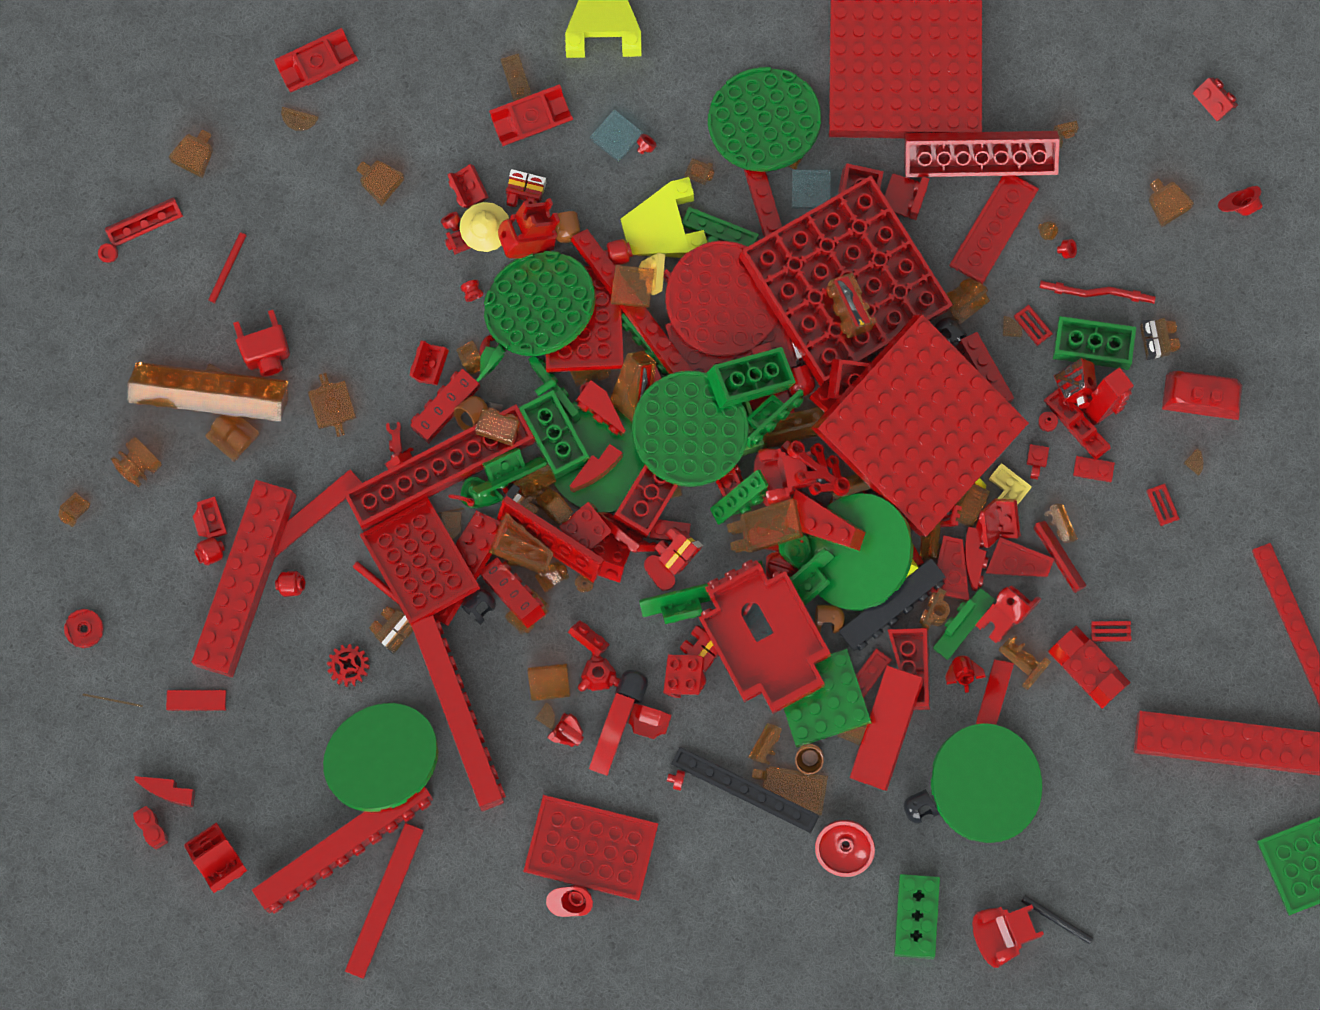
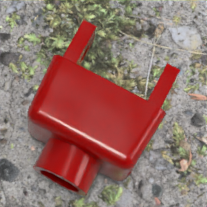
[233,310,290,377]

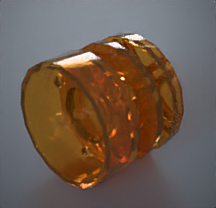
[110,436,162,488]

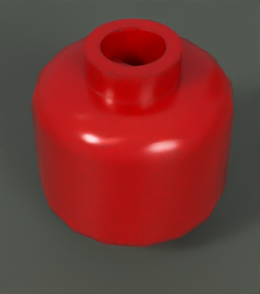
[604,239,633,266]
[194,537,225,566]
[275,571,306,597]

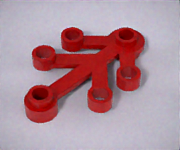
[787,440,850,496]

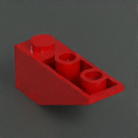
[576,380,625,435]

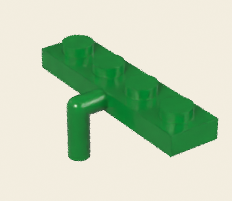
[682,207,759,246]
[528,356,581,423]

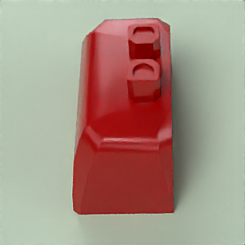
[1162,370,1243,420]

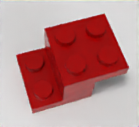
[184,822,247,893]

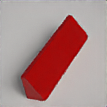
[105,197,183,246]
[1034,521,1087,593]
[976,659,1014,725]

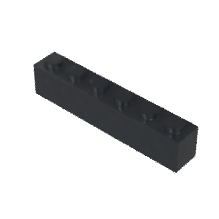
[839,559,946,651]

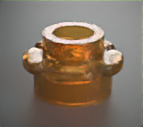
[575,574,594,593]

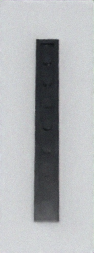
[671,747,819,834]

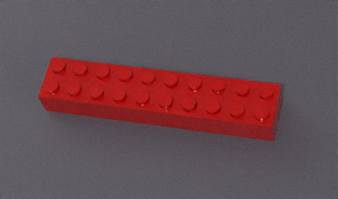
[344,405,535,531]
[191,480,297,678]
[411,615,506,811]
[1134,711,1320,775]
[252,786,433,914]

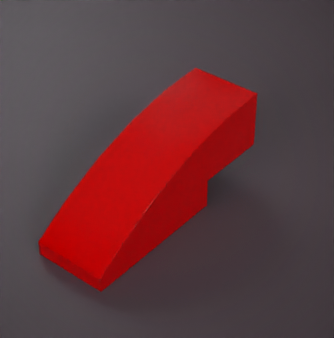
[570,444,623,492]
[134,776,195,807]

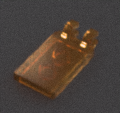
[727,499,803,553]
[751,766,828,816]

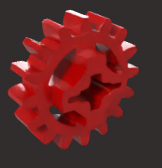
[327,644,370,687]

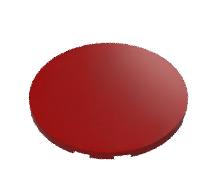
[665,241,778,356]

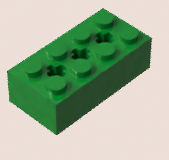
[1053,316,1136,370]
[706,347,796,409]
[519,390,589,480]
[894,874,940,959]

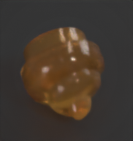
[1038,221,1058,240]

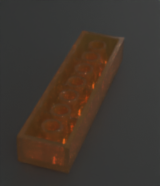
[128,362,289,421]

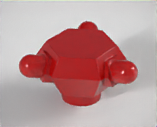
[578,653,620,691]

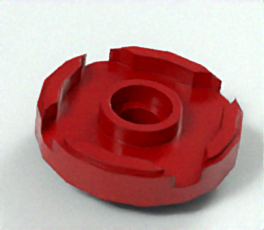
[64,609,104,648]

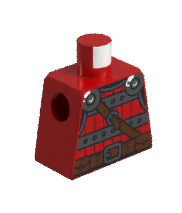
[1054,358,1097,409]

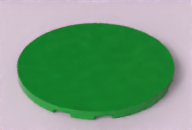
[708,67,821,172]
[484,251,596,356]
[632,371,749,487]
[547,400,645,513]
[807,493,913,611]
[323,703,439,812]
[931,724,1042,843]

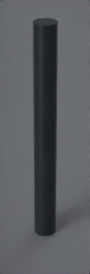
[1021,895,1093,944]

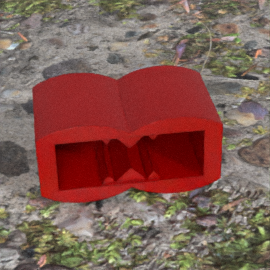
[133,806,168,850]

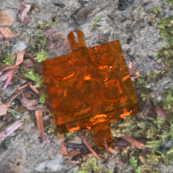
[308,373,356,437]

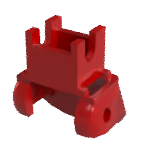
[498,198,560,258]
[754,448,817,508]
[975,585,1041,643]
[972,905,1044,968]

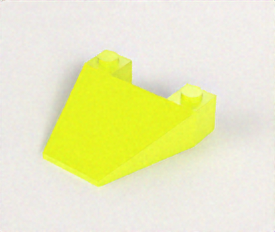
[565,0,642,58]
[621,177,707,258]

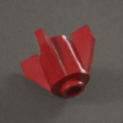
[945,656,986,693]
[547,713,584,747]

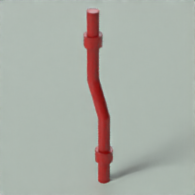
[1039,281,1156,304]

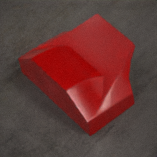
[193,496,227,538]
[628,704,671,739]

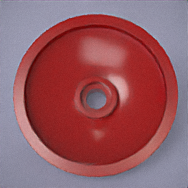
[815,820,875,877]

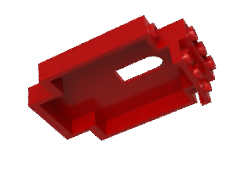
[699,560,831,714]

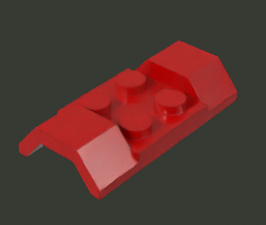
[274,28,358,93]
[489,84,573,146]
[1048,625,1131,709]

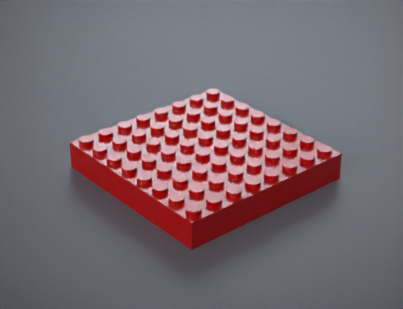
[829,0,982,138]
[739,176,953,386]
[811,314,1029,537]

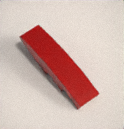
[1044,388,1111,460]
[589,693,635,776]

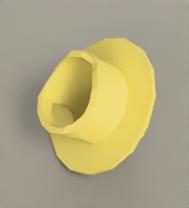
[460,202,509,252]

